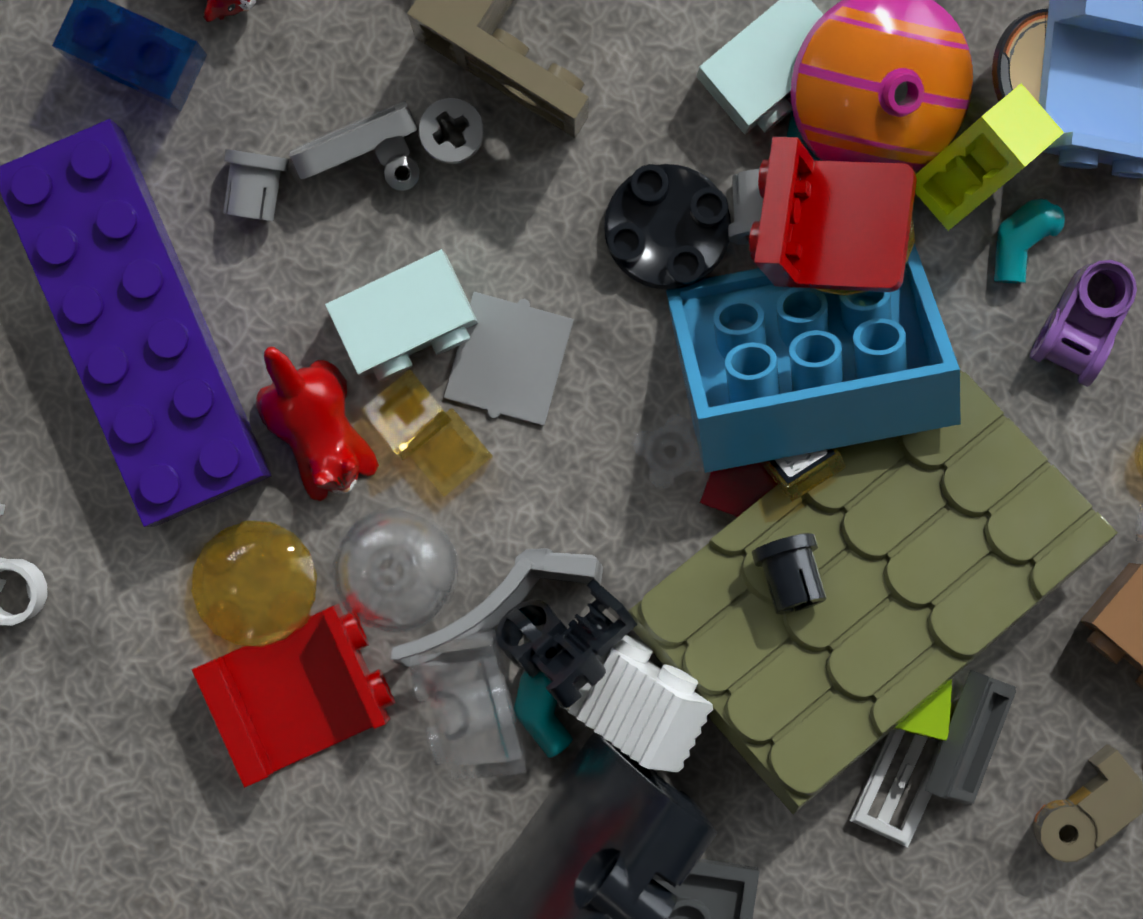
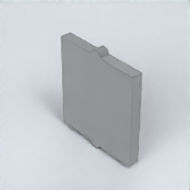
[444,292,574,426]

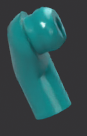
[994,198,1065,284]
[514,671,573,758]

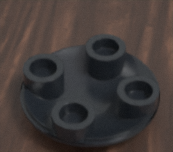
[604,164,731,290]

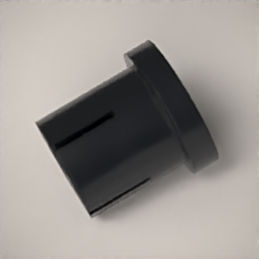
[752,533,827,614]

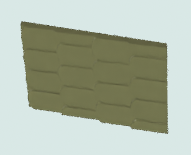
[628,364,1118,815]

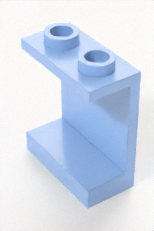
[1039,0,1143,178]

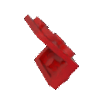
[749,137,917,292]

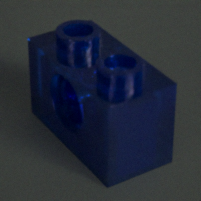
[52,0,207,112]

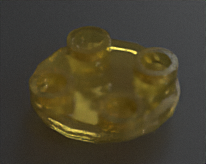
[191,521,317,647]

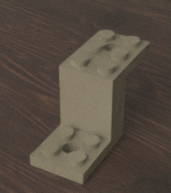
[407,0,589,138]

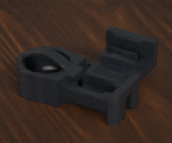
[496,579,638,708]

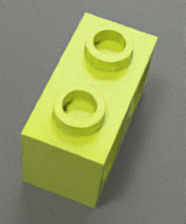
[915,83,1064,231]

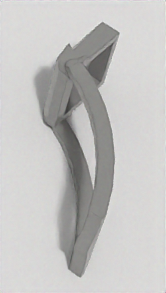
[391,548,603,667]

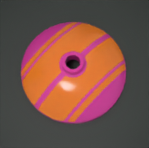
[791,0,973,172]

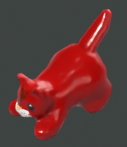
[256,347,379,501]

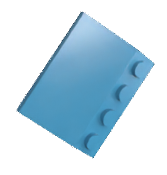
[666,239,961,473]

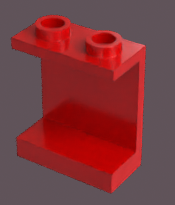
[192,603,395,788]

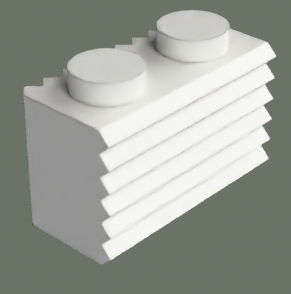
[559,635,713,772]

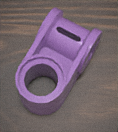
[1030,260,1137,387]

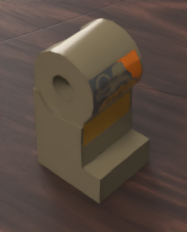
[1033,744,1143,862]

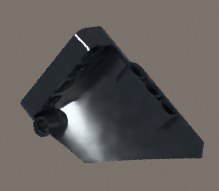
[457,732,718,919]

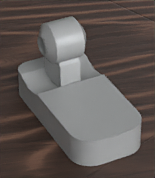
[289,101,419,191]

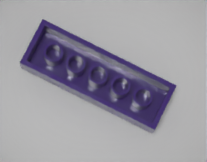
[0,119,272,527]

